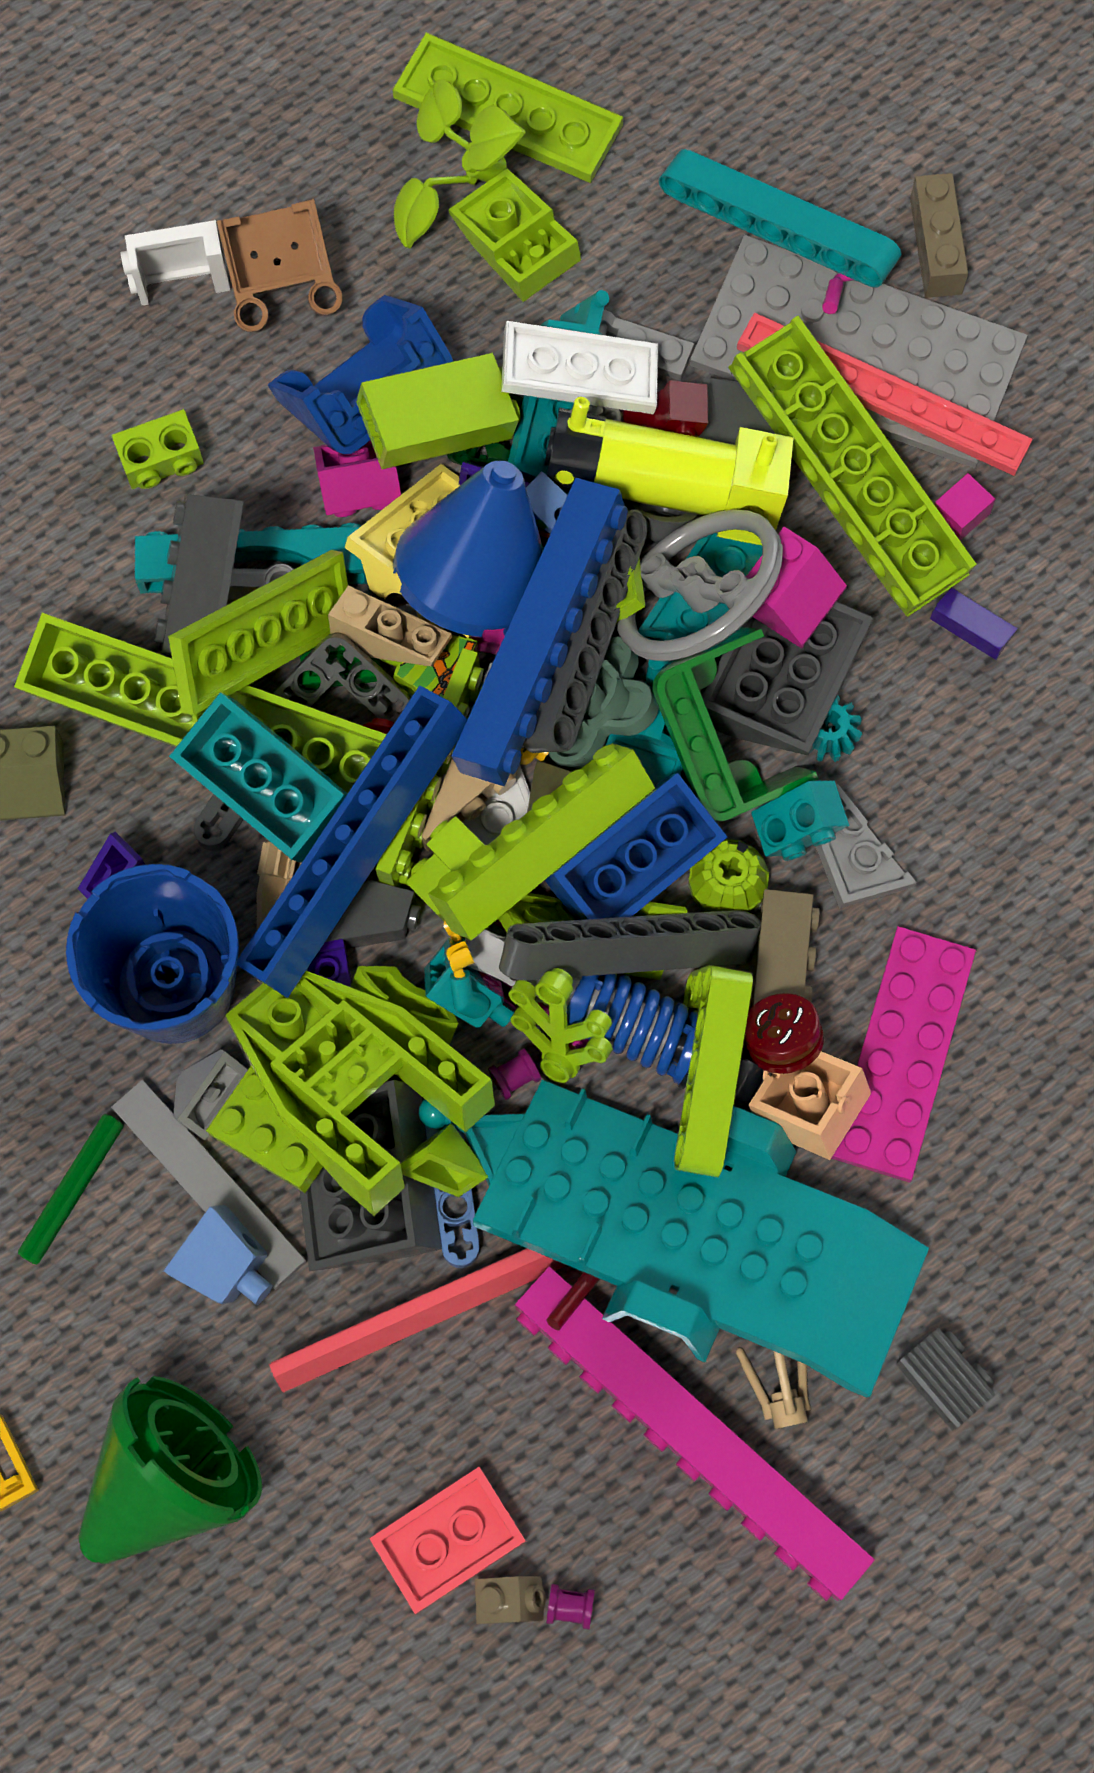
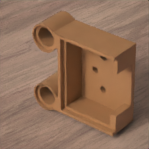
[217,199,342,332]

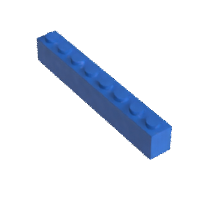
[451,478,628,787]
[237,685,467,998]

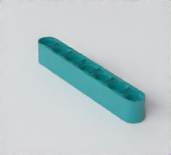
[658,149,901,287]

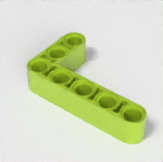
[674,965,753,1177]

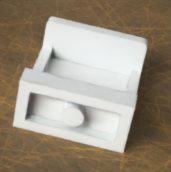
[121,220,231,306]

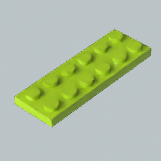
[393,33,623,183]
[168,550,348,715]
[375,648,484,888]

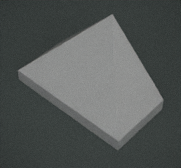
[173,1049,248,1141]

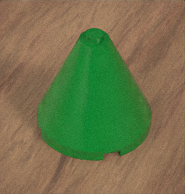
[78,1376,262,1564]

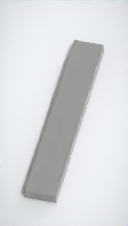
[111,1080,307,1291]

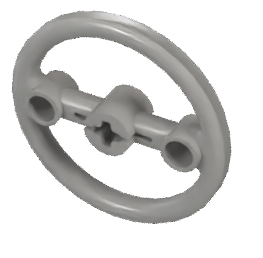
[617,509,783,661]

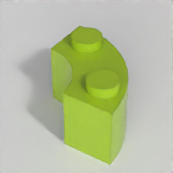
[350,966,459,1045]

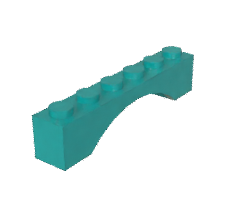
[135,523,368,594]

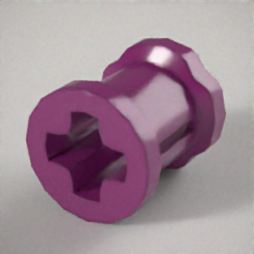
[488,1048,542,1100]
[546,1584,595,1630]

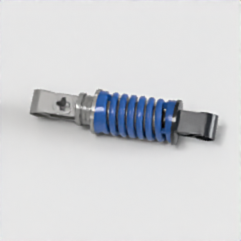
[465,923,764,1102]

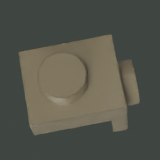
[475,1576,546,1624]

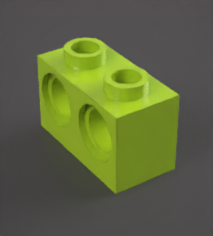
[111,409,204,489]

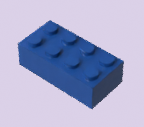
[544,773,727,920]

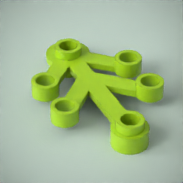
[509,968,613,1083]

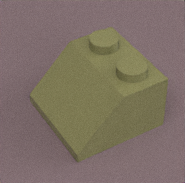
[0,726,65,821]

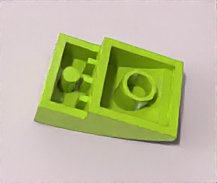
[448,168,581,302]

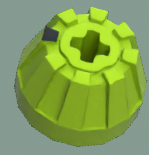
[688,839,769,913]

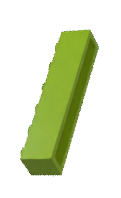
[428,743,655,941]

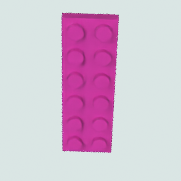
[831,926,976,1183]

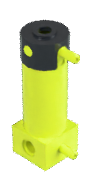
[544,397,793,546]

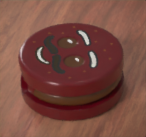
[744,993,824,1074]

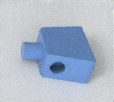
[164,1205,273,1305]

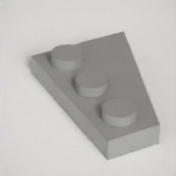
[816,784,917,909]

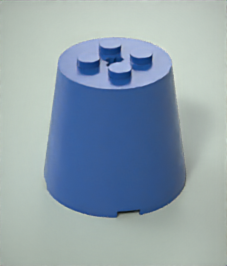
[66,864,239,1044]

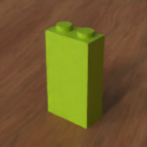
[356,353,520,469]

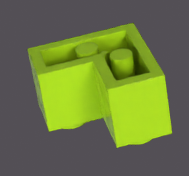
[406,816,484,921]

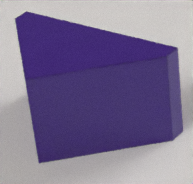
[77,831,145,899]

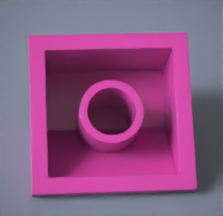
[313,440,401,517]
[746,527,847,649]

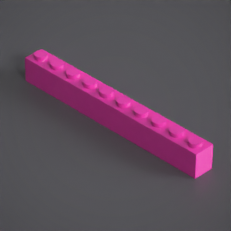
[515,1267,875,1602]

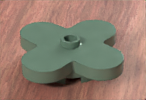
[549,637,659,772]

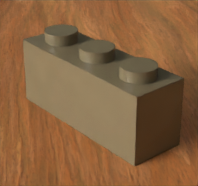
[910,173,968,298]
[752,889,819,1006]

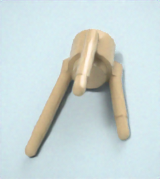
[736,1348,811,1429]

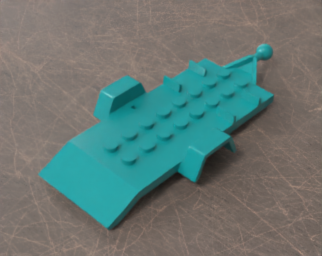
[419,1080,929,1398]

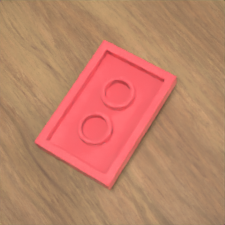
[369,1467,526,1614]

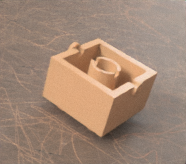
[749,1051,871,1160]

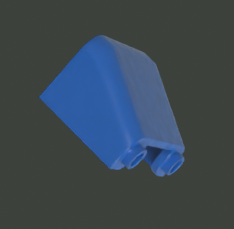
[267,295,453,454]

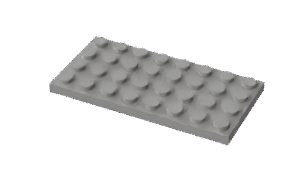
[690,235,1028,468]

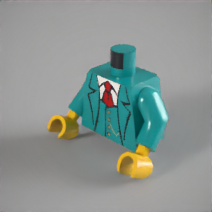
[424,920,517,1028]

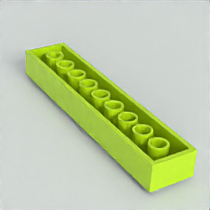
[14,613,387,793]

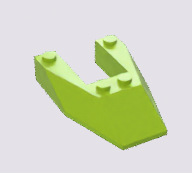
[226,971,495,1216]

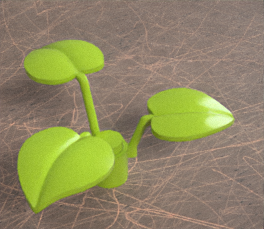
[394,79,526,249]

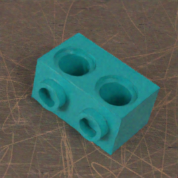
[751,780,850,861]

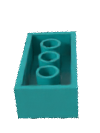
[169,692,348,863]

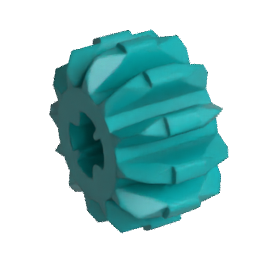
[810,694,862,762]

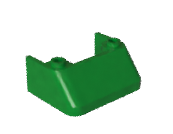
[653,627,819,821]

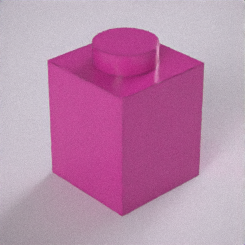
[934,473,996,540]

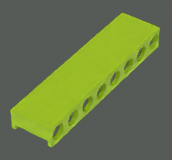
[728,316,977,617]

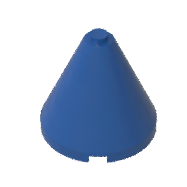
[393,461,544,637]

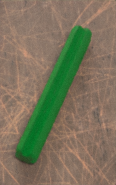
[18,1114,123,1265]

